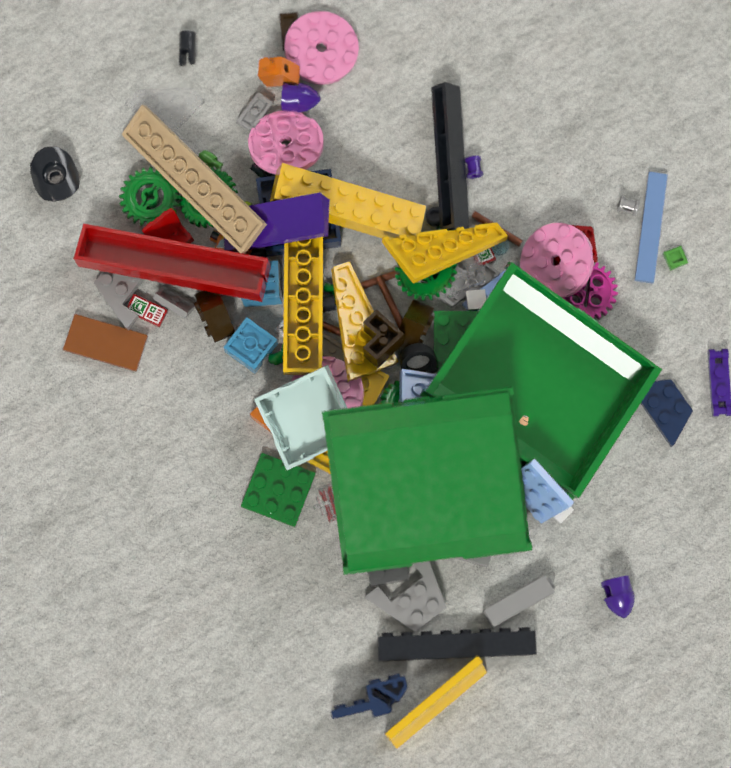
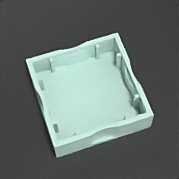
[254,365,347,470]

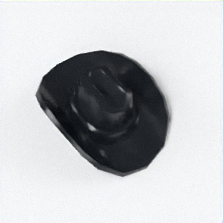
[30,146,80,202]

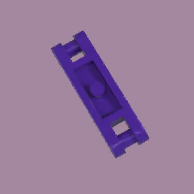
[707,349,731,417]

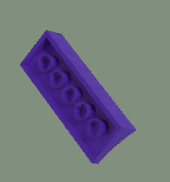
[224,192,330,252]

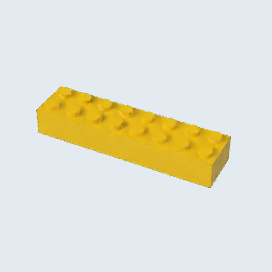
[270,163,426,239]
[283,237,323,375]

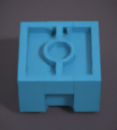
[241,261,282,307]
[223,317,278,374]

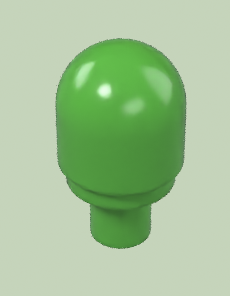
[198,150,223,169]

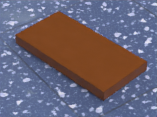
[63,314,148,372]

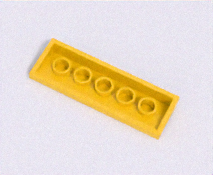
[385,656,487,749]

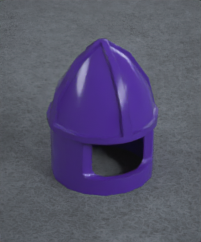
[281,83,321,113]
[601,575,635,618]

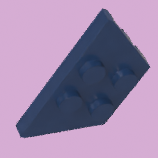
[640,379,693,447]

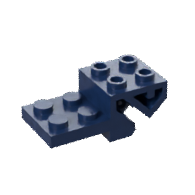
[331,673,408,720]

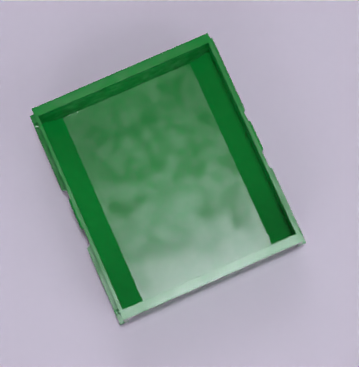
[419,262,662,500]
[322,387,532,575]

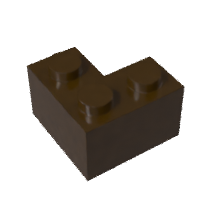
[194,291,235,343]
[398,299,435,351]
[363,309,405,369]

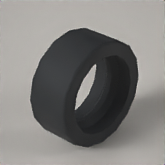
[399,343,437,373]

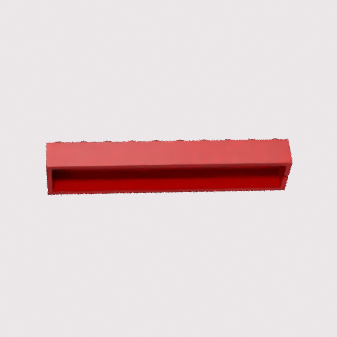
[73,223,271,302]

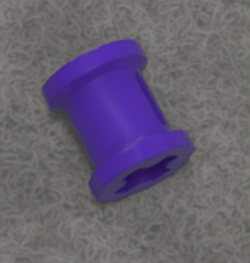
[465,156,484,179]

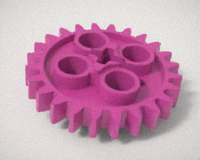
[563,262,618,320]

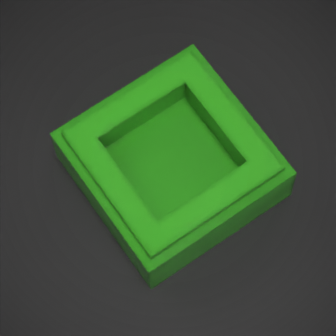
[663,246,688,271]

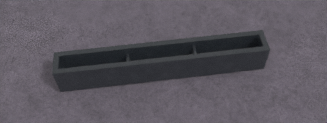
[431,82,469,231]
[377,627,537,662]

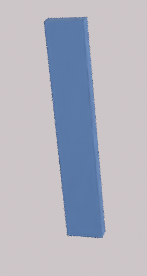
[634,172,668,284]

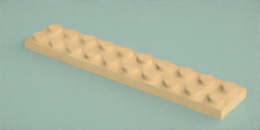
[121,105,267,254]

